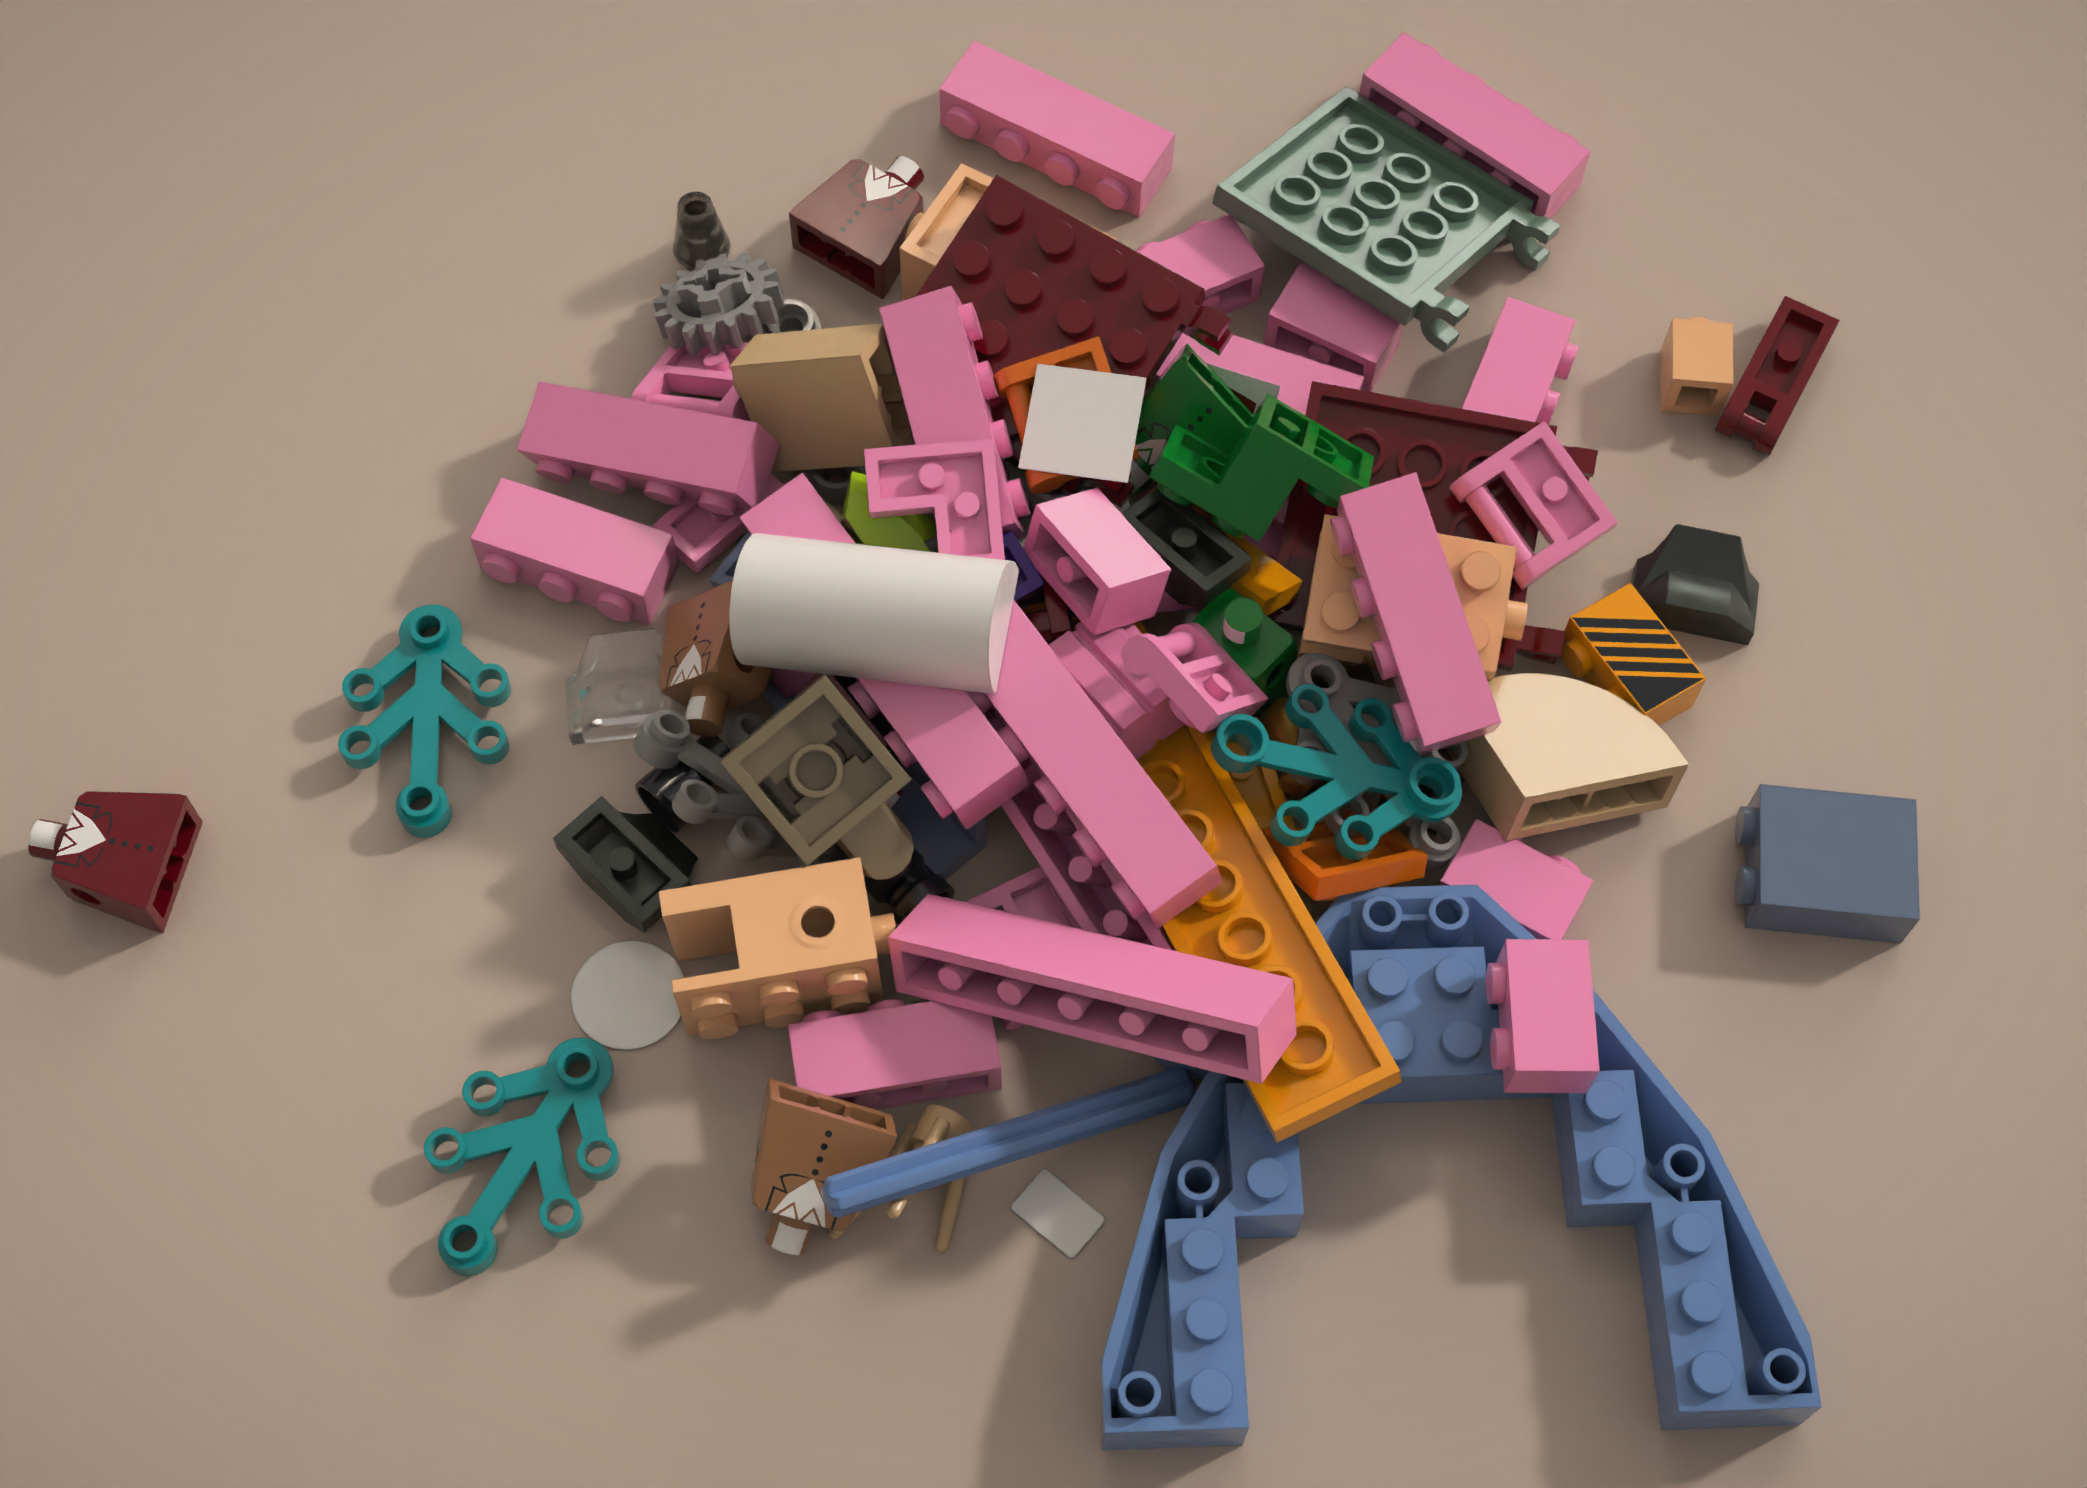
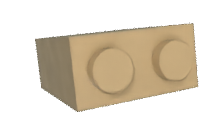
[729,323,915,472]

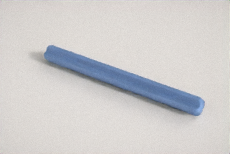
[821,1067,1195,1218]

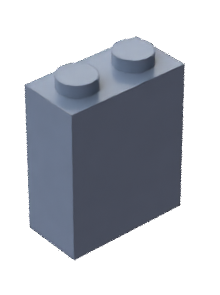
[1735,784,1920,943]

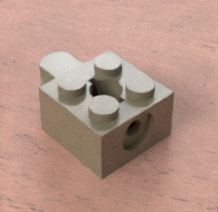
[720,673,914,880]

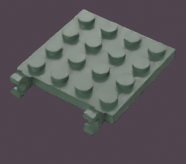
[1212,87,1561,353]

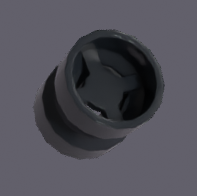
[864,848,955,925]

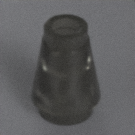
[673,191,731,271]

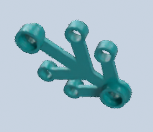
[338,604,511,838]
[1211,683,1462,861]
[424,1038,621,1276]

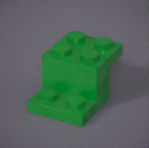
[1149,393,1374,542]

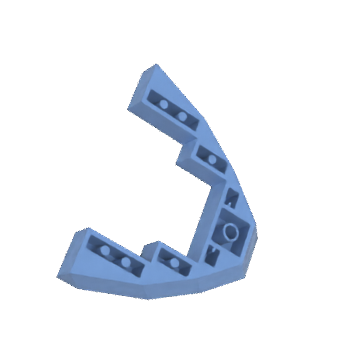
[1101,884,1822,1450]

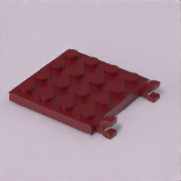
[915,174,1233,508]
[1267,381,1598,671]

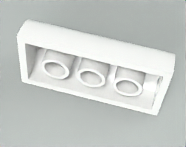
[729,533,1019,694]

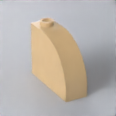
[1445,673,1689,841]

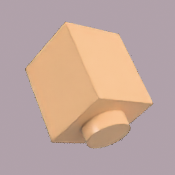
[1660,317,1733,416]

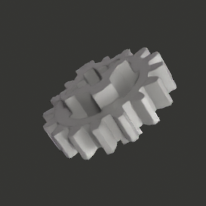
[653,253,785,355]

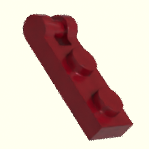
[1714,296,1840,456]

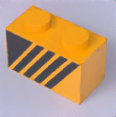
[1561,583,1706,726]

